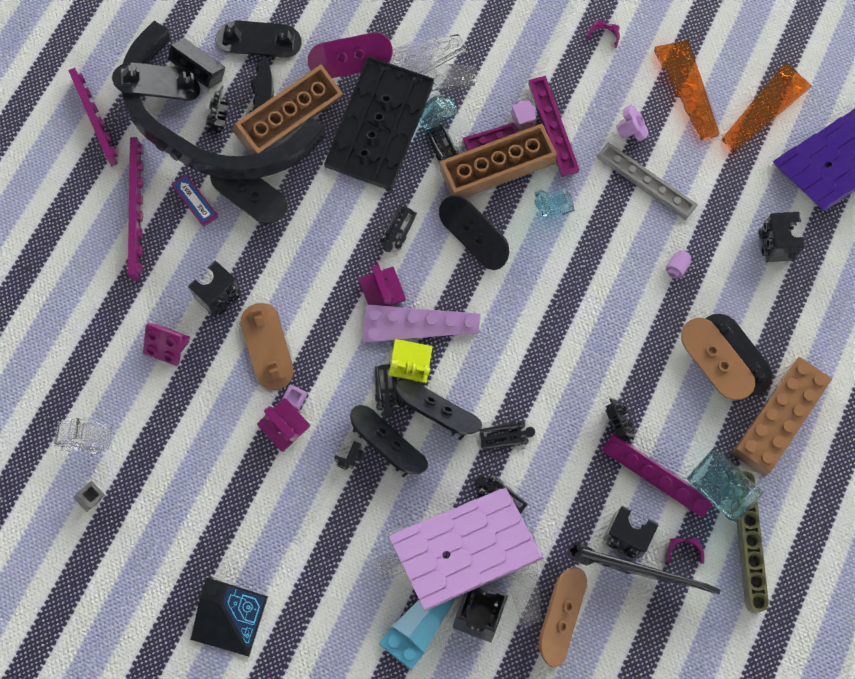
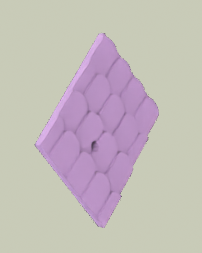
[389,487,544,610]

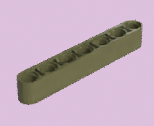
[732,471,769,613]

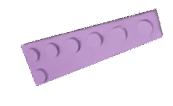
[363,305,480,343]

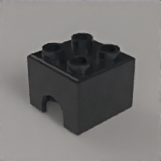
[758,212,806,262]
[188,260,241,317]
[603,506,659,559]
[452,587,508,643]

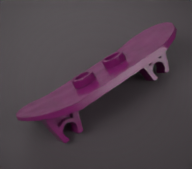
[308,32,393,78]

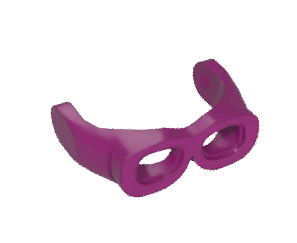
[586,20,620,48]
[666,538,704,564]

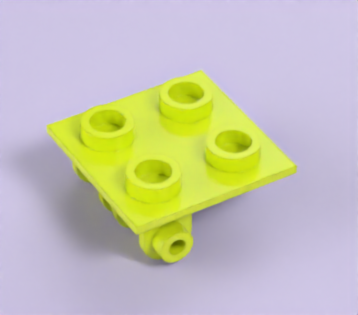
[389,339,433,383]

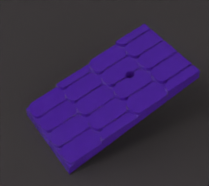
[773,109,855,211]

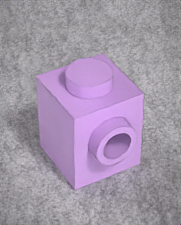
[511,100,537,132]

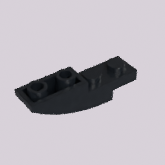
[249,56,274,113]

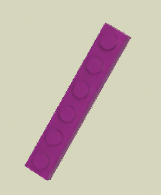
[68,68,118,167]
[528,76,580,177]
[602,433,714,518]

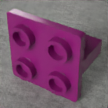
[359,264,406,306]
[143,322,190,366]
[257,398,311,452]

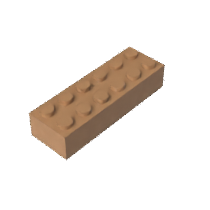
[231,65,343,155]
[440,124,557,198]
[731,357,832,477]

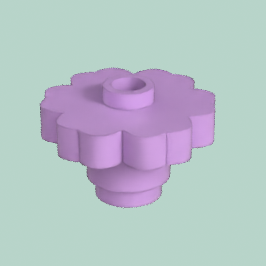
[616,105,649,141]

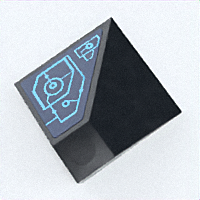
[190,577,268,657]

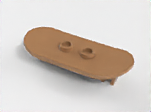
[241,303,294,390]
[681,318,755,400]
[536,567,587,667]

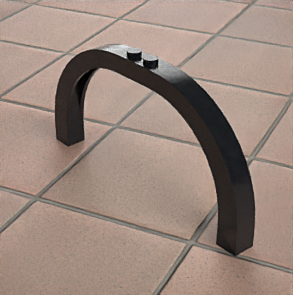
[122,20,325,180]

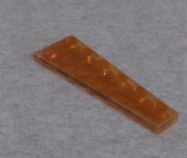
[654,40,720,140]
[722,62,812,153]

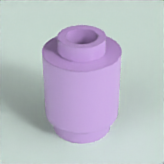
[666,250,691,279]

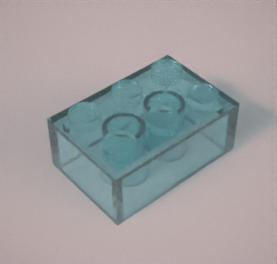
[686,449,764,522]

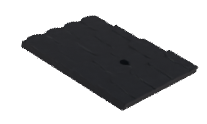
[324,56,434,191]

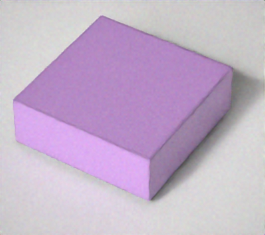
[282,384,308,411]

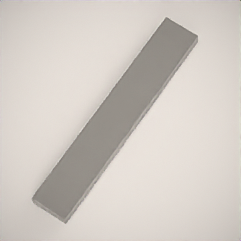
[597,142,698,220]

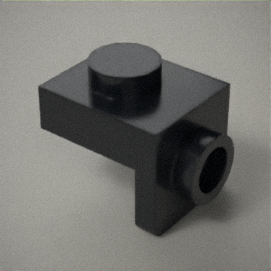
[334,441,364,470]

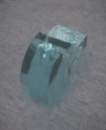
[419,94,459,129]
[535,189,575,218]

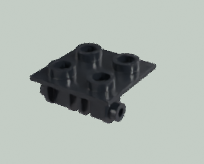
[206,86,229,133]
[605,398,636,441]

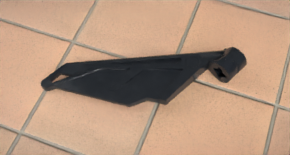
[567,541,721,595]

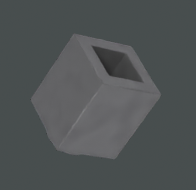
[73,480,105,512]

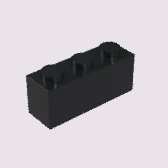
[168,39,226,88]

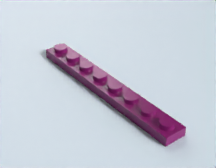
[128,137,144,281]

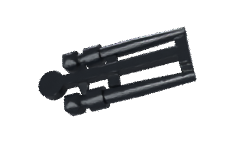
[426,124,459,161]
[380,206,417,252]
[375,364,400,417]
[479,420,535,449]
[476,474,528,514]

